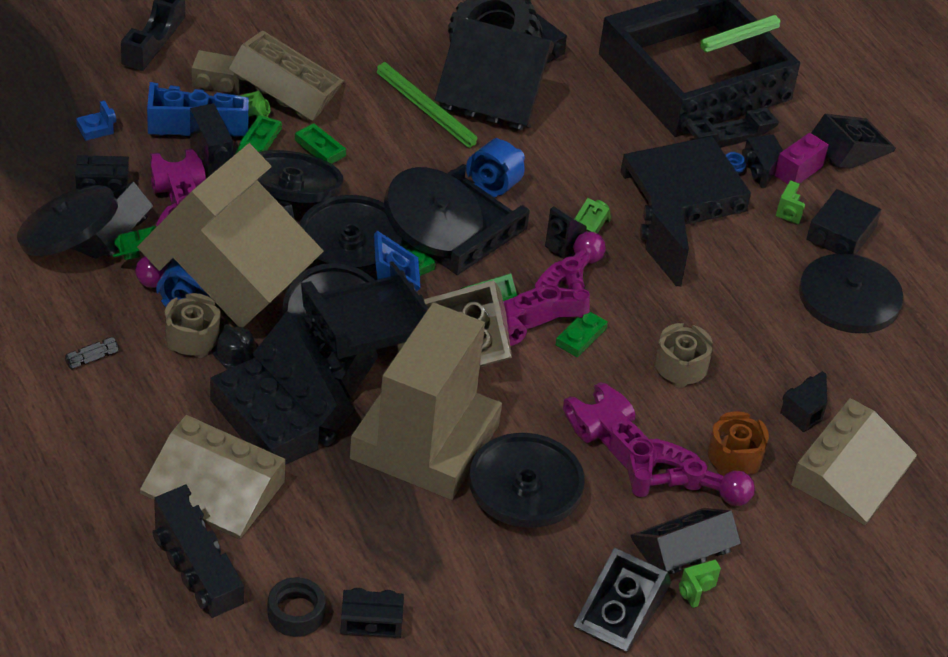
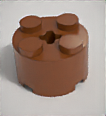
[708,411,769,476]

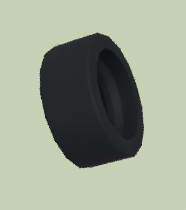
[267,577,326,637]

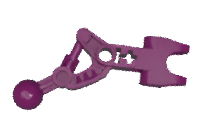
[135,149,206,288]
[503,231,606,346]
[563,382,755,506]

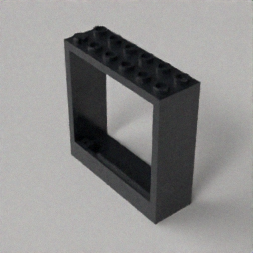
[599,0,801,137]

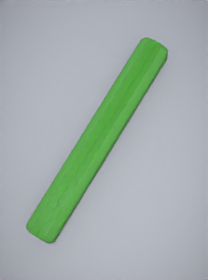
[700,15,781,53]

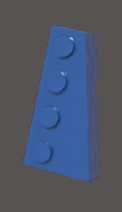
[147,82,249,137]

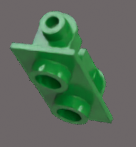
[113,226,157,260]

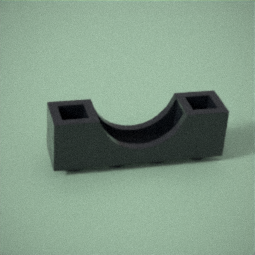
[121,0,185,71]

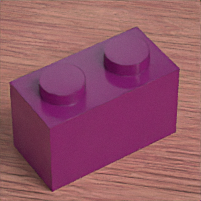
[774,133,829,184]

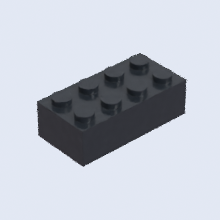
[210,357,319,465]

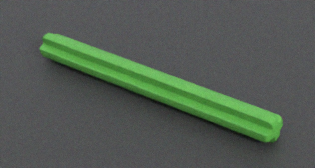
[377,62,477,148]

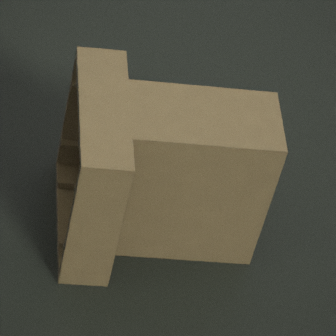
[137,143,324,327]
[350,302,502,500]

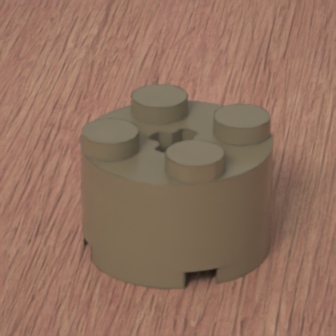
[165,293,220,358]
[654,323,713,388]

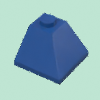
[374,231,421,292]

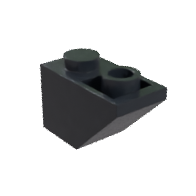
[742,134,783,188]
[545,206,587,259]
[780,371,828,432]

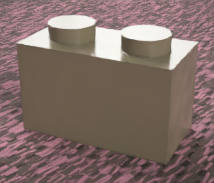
[192,50,244,95]

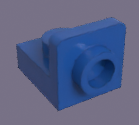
[76,101,116,141]

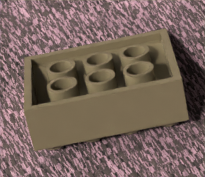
[229,30,344,121]
[397,280,512,367]
[791,398,917,526]
[140,415,286,539]

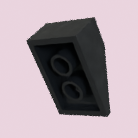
[811,114,896,168]
[640,195,689,286]
[573,547,671,653]

